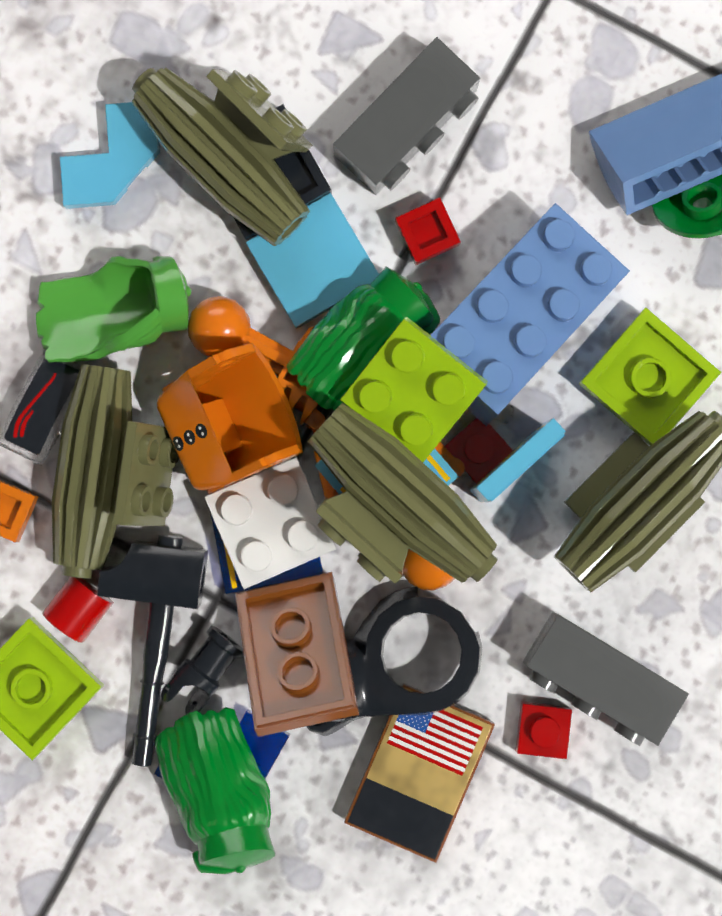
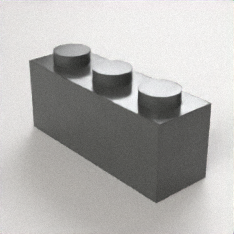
[333,37,480,195]
[523,612,689,746]

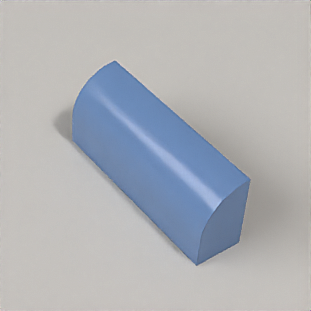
[589,74,722,215]

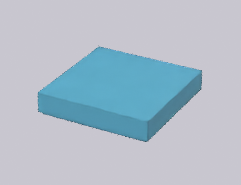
[246,193,379,329]

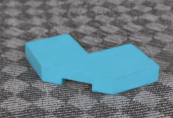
[60,102,160,209]

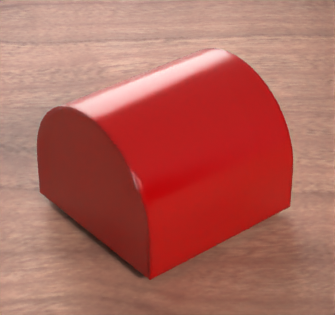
[42,577,114,643]

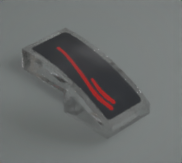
[0,349,80,466]

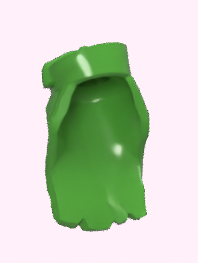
[36,256,192,362]

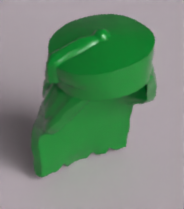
[286,266,440,411]
[154,707,276,874]

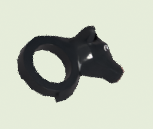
[306,586,482,736]

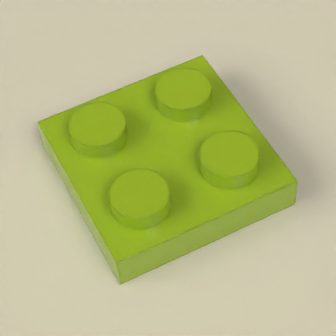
[579,308,722,445]
[340,317,488,462]
[0,617,104,760]

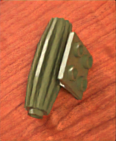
[132,67,313,246]
[51,364,179,579]
[307,403,498,584]
[554,411,722,593]

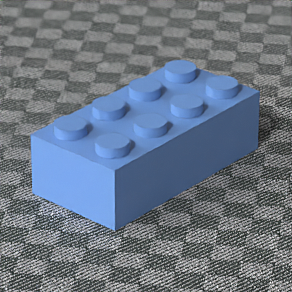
[431,203,630,426]

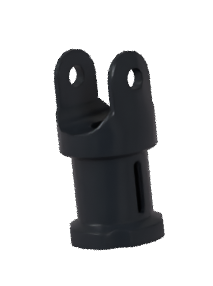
[161,625,244,715]

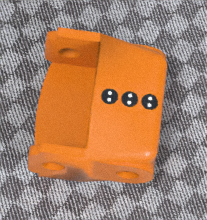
[157,343,303,495]

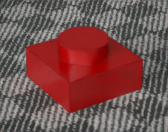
[395,198,461,266]
[445,418,513,484]
[515,702,572,759]

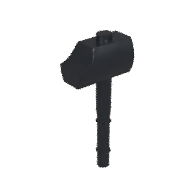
[98,535,208,767]

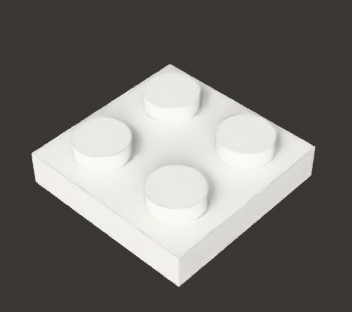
[204,457,336,589]

